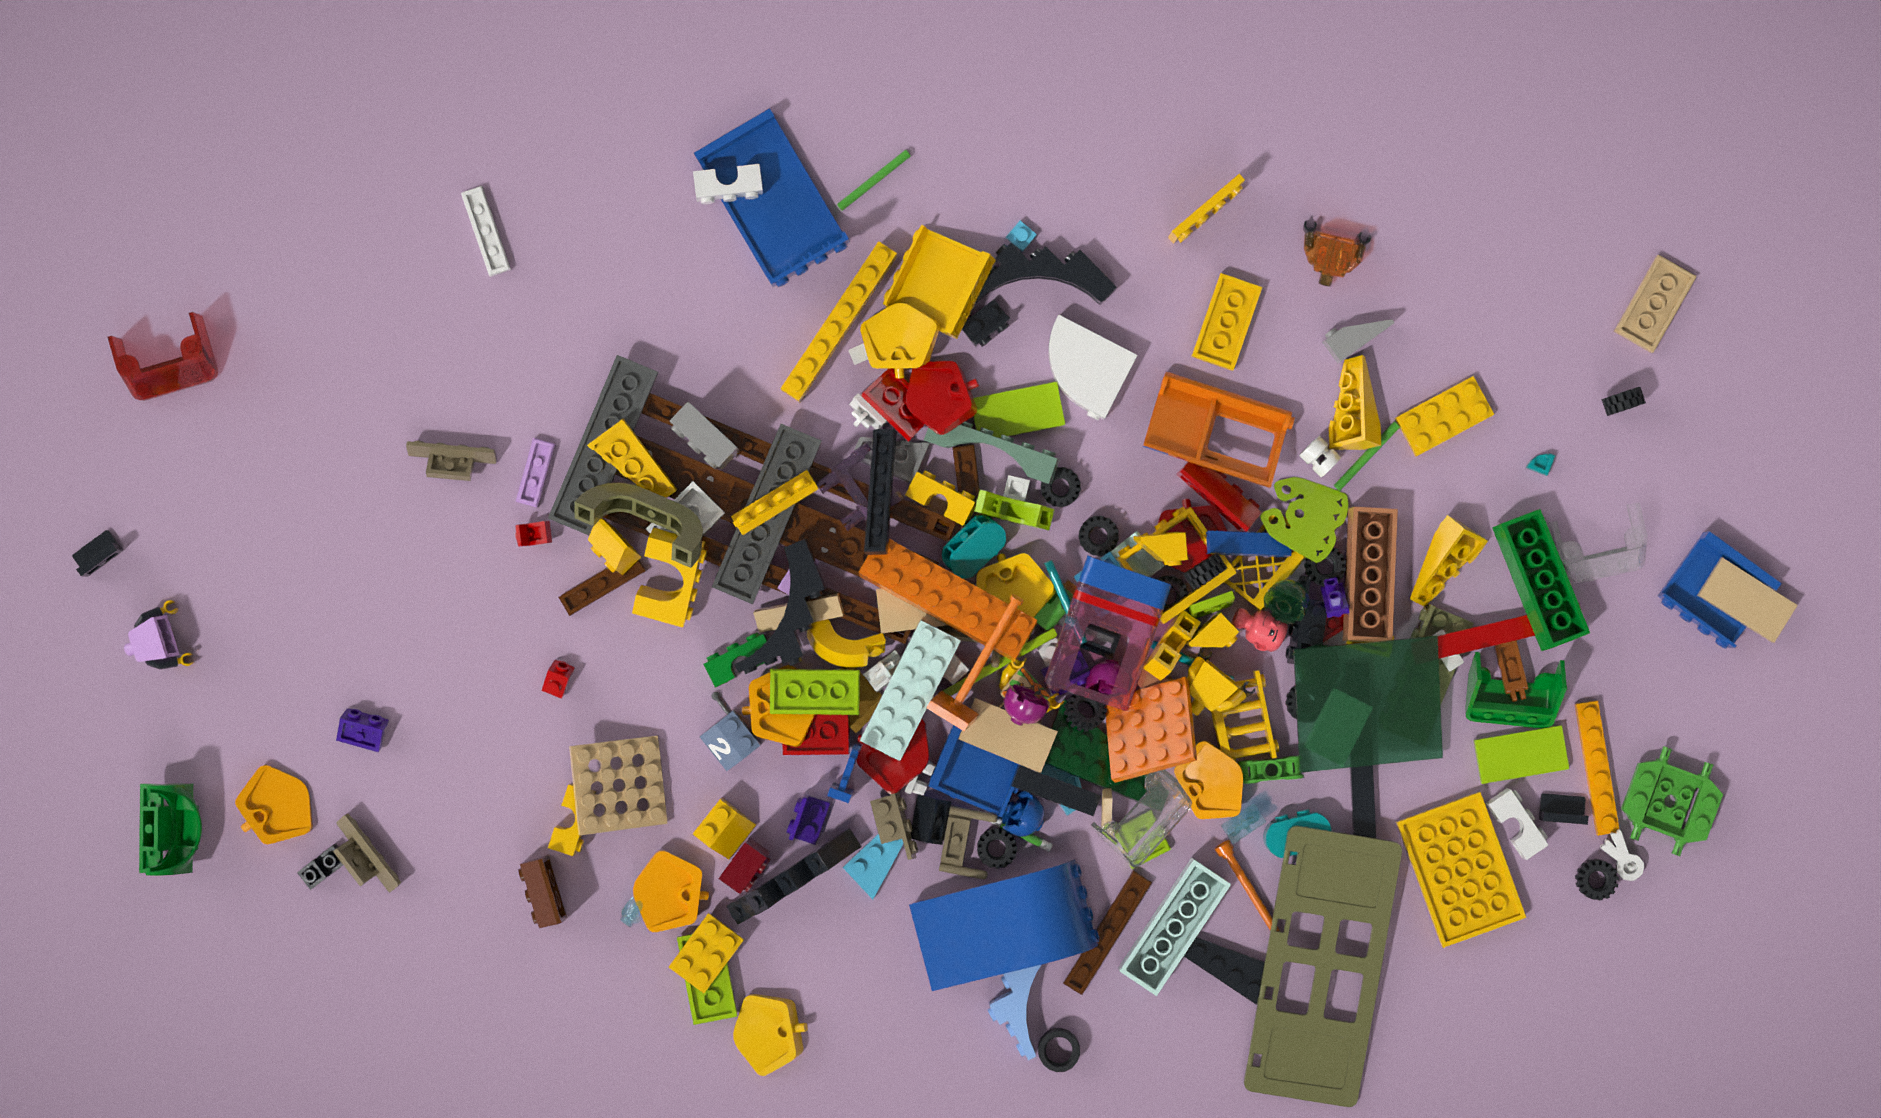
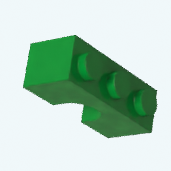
[703,632,768,688]

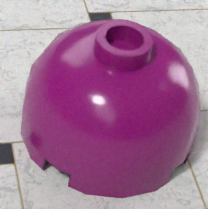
[1086,659,1130,698]
[1004,684,1050,726]

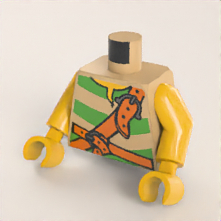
[998,658,1064,713]

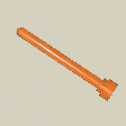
[1214,840,1280,931]

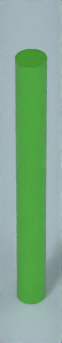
[837,150,911,211]
[1333,422,1400,491]

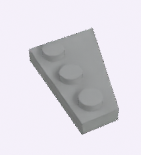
[851,437,929,484]

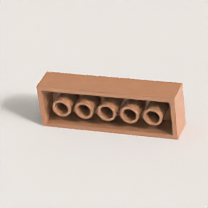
[1343,507,1398,644]

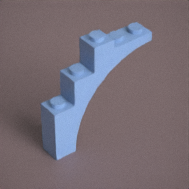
[987,965,1041,1060]

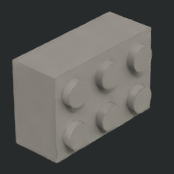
[670,402,740,469]

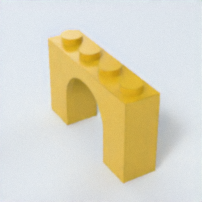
[632,527,707,628]

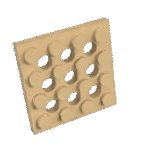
[569,736,668,835]

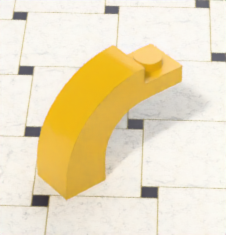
[807,619,886,668]

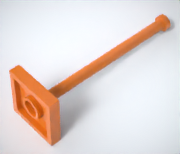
[926,594,1023,732]

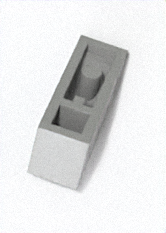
[1322,319,1394,364]

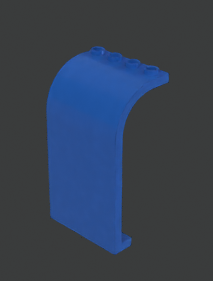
[694,108,850,288]
[909,859,1099,991]

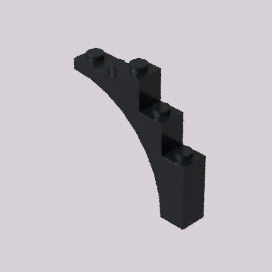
[975,243,1117,305]
[735,539,827,674]
[726,828,862,925]

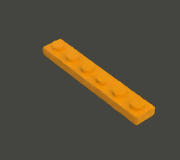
[1574,701,1619,836]

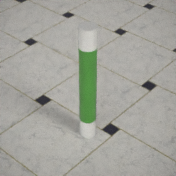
[990,817,1053,852]

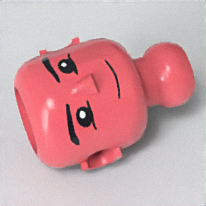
[1231,608,1288,652]

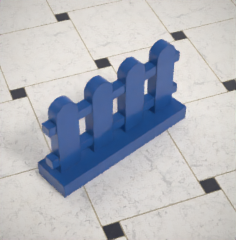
[827,743,861,803]

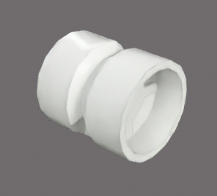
[1299,435,1341,477]

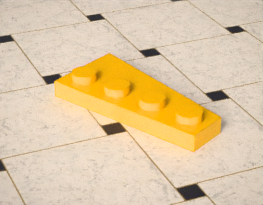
[587,418,677,498]

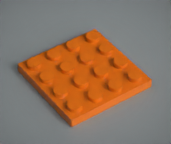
[1104,677,1197,783]

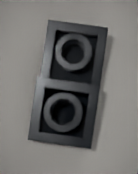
[297,843,343,890]

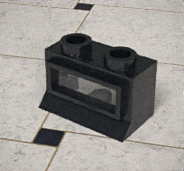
[1070,617,1121,660]

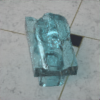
[1221,803,1266,844]

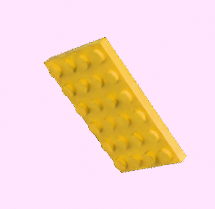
[1396,792,1526,948]

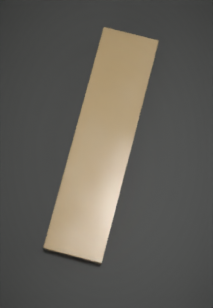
[753,593,844,633]

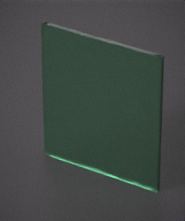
[1293,636,1443,773]

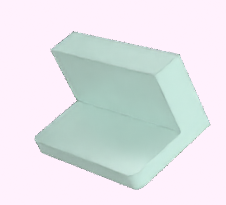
[1111,531,1164,577]

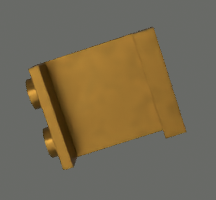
[840,667,882,733]

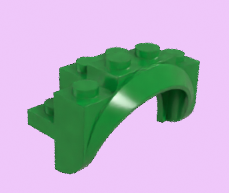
[139,783,202,876]

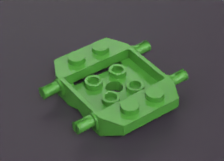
[1621,746,1723,856]

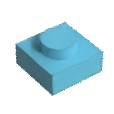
[1006,221,1037,252]

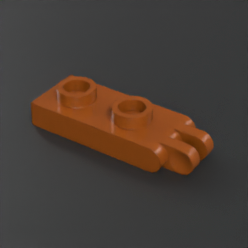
[1494,640,1528,702]

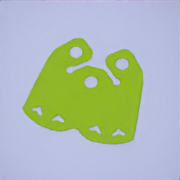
[1261,477,1348,563]

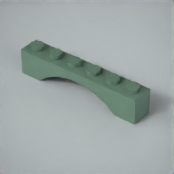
[924,422,1060,484]

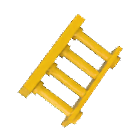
[1211,670,1279,761]

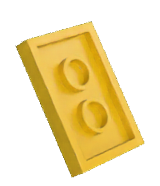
[668,913,744,994]

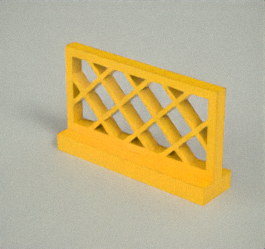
[1224,515,1306,610]

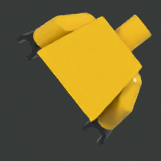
[1187,647,1255,716]

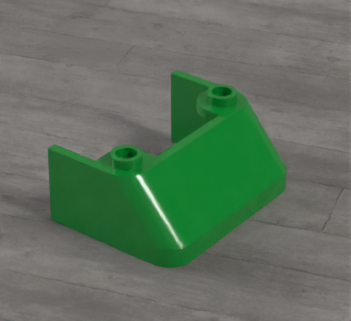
[1465,652,1567,728]

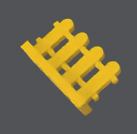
[731,470,819,535]

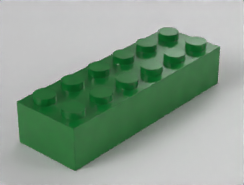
[1492,509,1590,651]

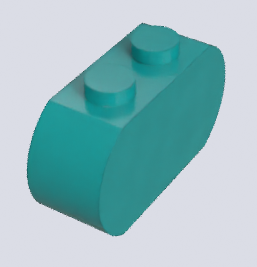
[942,515,1006,578]
[1263,809,1332,858]

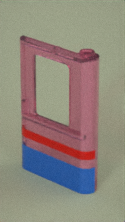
[1044,555,1172,711]

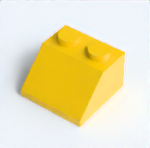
[588,518,641,575]
[1133,532,1188,566]
[1186,613,1239,648]
[693,798,756,860]

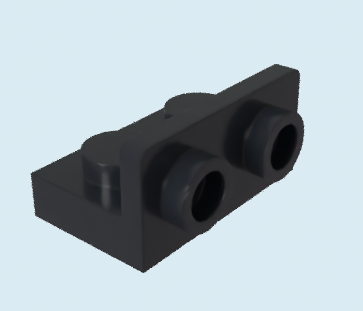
[962,299,1011,348]

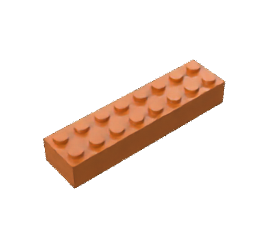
[859,539,1037,662]

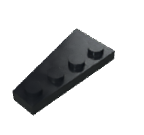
[1184,937,1268,1004]

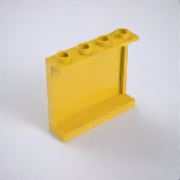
[883,224,996,339]

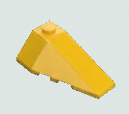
[1329,355,1381,450]
[1410,515,1488,607]

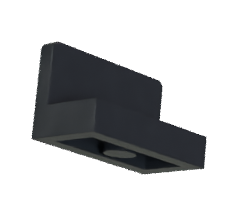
[72,530,124,577]
[1539,793,1589,825]
[910,795,951,845]

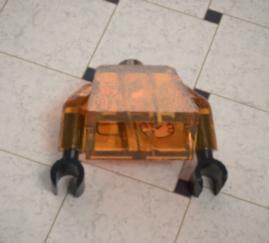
[1303,220,1371,287]

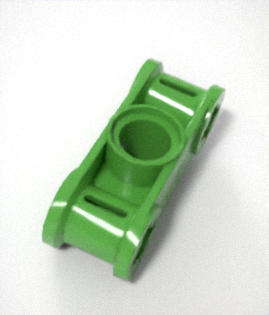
[1238,755,1304,784]

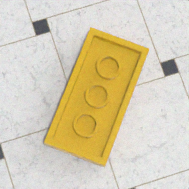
[1168,173,1245,244]
[1191,273,1262,371]
[1395,376,1494,457]

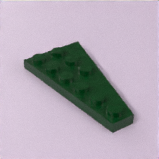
[1045,699,1169,812]

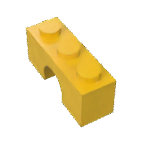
[905,470,977,526]
[1143,610,1201,681]
[548,783,596,856]

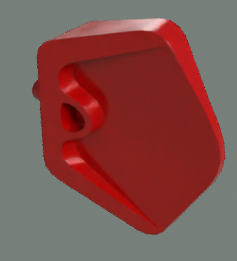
[906,361,979,435]
[1158,499,1227,573]
[857,719,929,794]

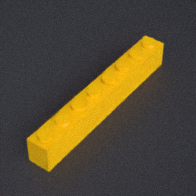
[780,241,897,403]

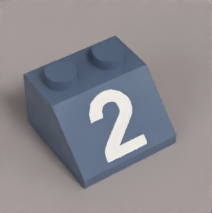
[700,709,761,771]

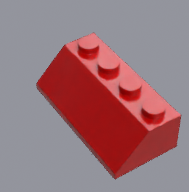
[1176,461,1262,532]

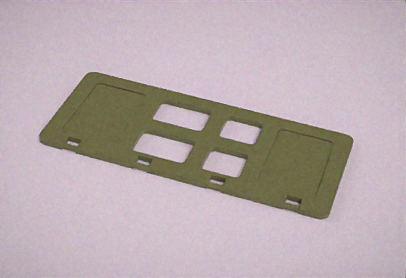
[1244,825,1402,1107]

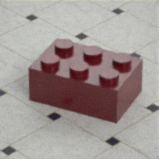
[718,837,771,894]

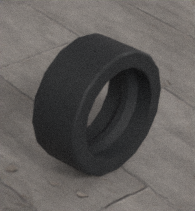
[1038,1028,1080,1072]

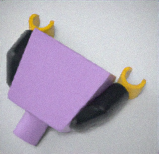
[124,600,194,670]

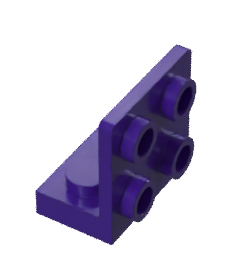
[786,794,830,845]

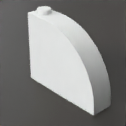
[1048,315,1137,421]

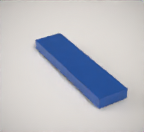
[1206,531,1291,557]

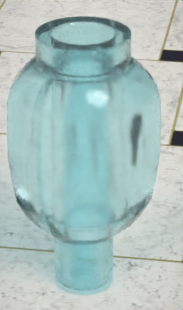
[620,897,643,927]

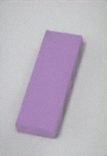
[515,438,556,508]

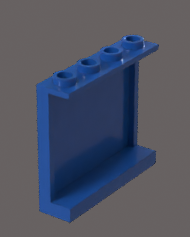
[1657,531,1782,649]
[927,706,1027,817]

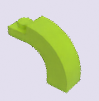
[975,490,1054,531]

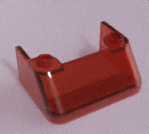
[107,312,218,401]

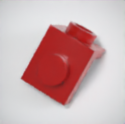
[515,521,552,547]
[541,660,575,699]

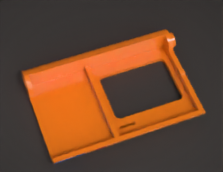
[1143,371,1295,488]

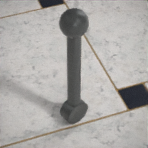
[711,692,730,715]

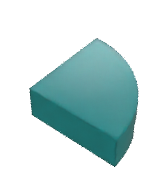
[1526,454,1556,476]

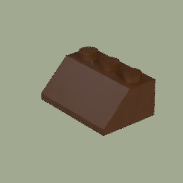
[518,855,567,928]

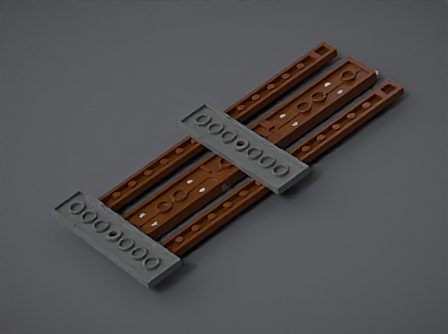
[548,355,956,644]

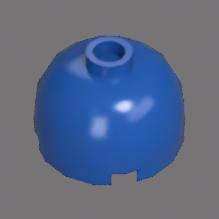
[1002,791,1044,837]

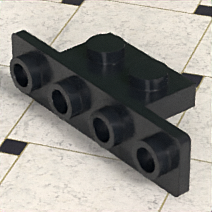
[1285,576,1327,665]

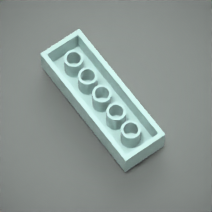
[860,620,961,761]
[1118,857,1231,996]

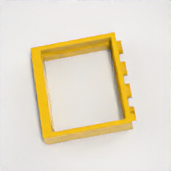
[1116,507,1236,624]

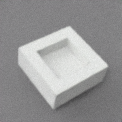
[1003,475,1030,502]
[1037,638,1066,667]

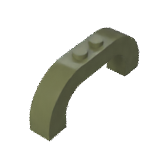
[575,483,703,568]

